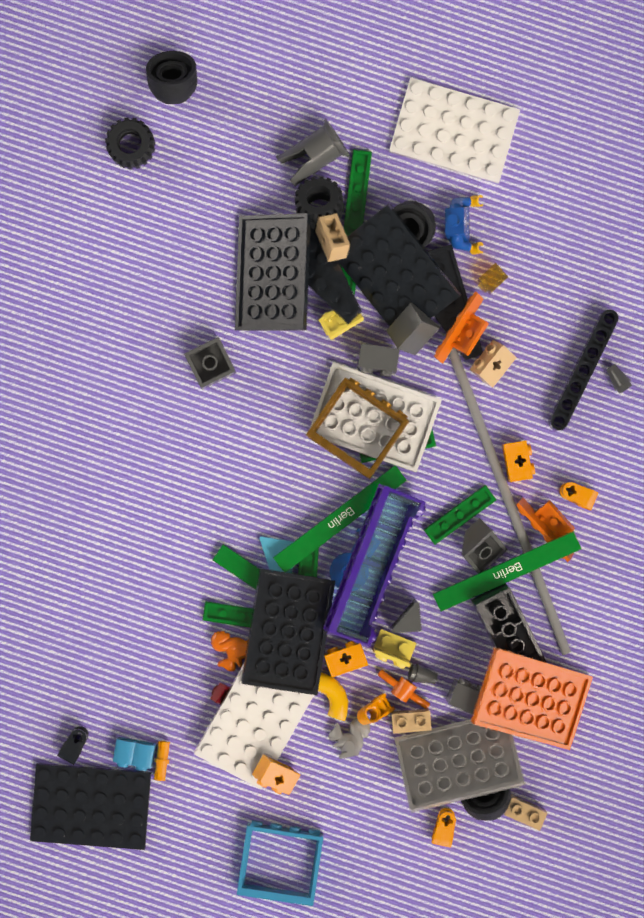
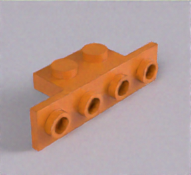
[434,291,489,364]
[516,497,575,562]

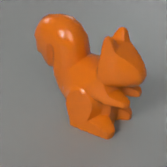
[211,631,248,672]

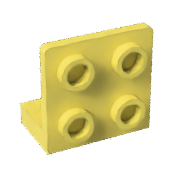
[318,311,364,340]
[372,629,417,669]

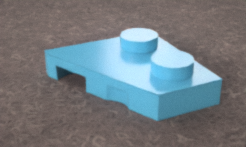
[260,536,294,573]

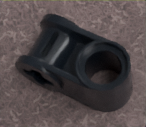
[57,726,89,765]

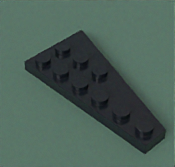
[308,226,362,324]
[427,245,483,360]

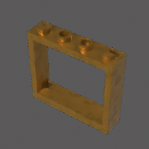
[306,378,409,479]

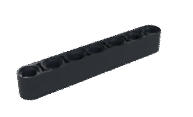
[548,309,619,431]

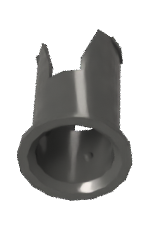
[276,119,350,187]

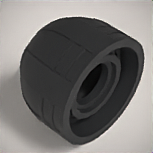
[146,51,197,104]
[393,201,436,248]
[461,789,511,821]

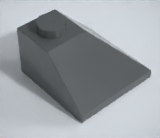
[461,518,508,573]

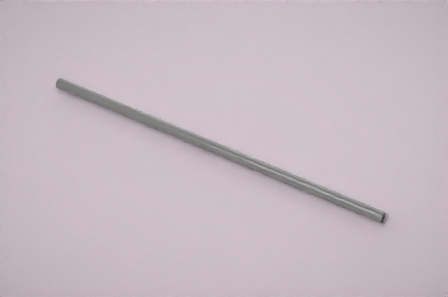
[449,348,571,655]

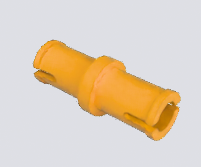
[153,741,170,781]

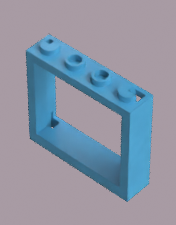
[237,820,323,906]

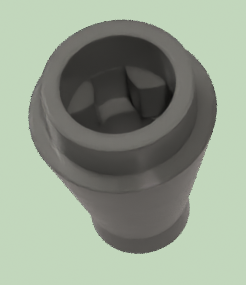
[606,364,632,394]
[408,664,438,684]

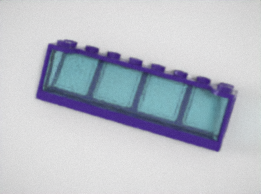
[323,484,426,647]

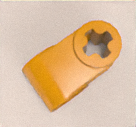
[559,482,598,511]
[357,693,395,725]
[431,808,456,848]

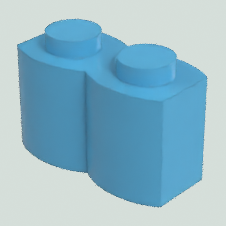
[113,737,156,771]

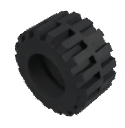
[105,118,155,169]
[295,176,344,229]

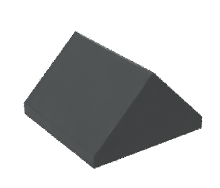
[386,303,440,355]
[390,599,422,633]

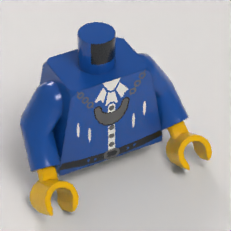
[445,195,484,255]

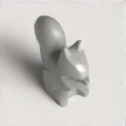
[328,718,371,759]

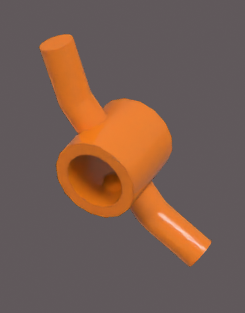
[378,669,430,709]

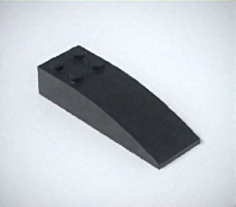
[471,583,547,663]

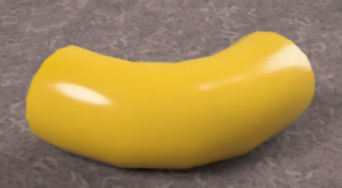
[318,672,349,721]

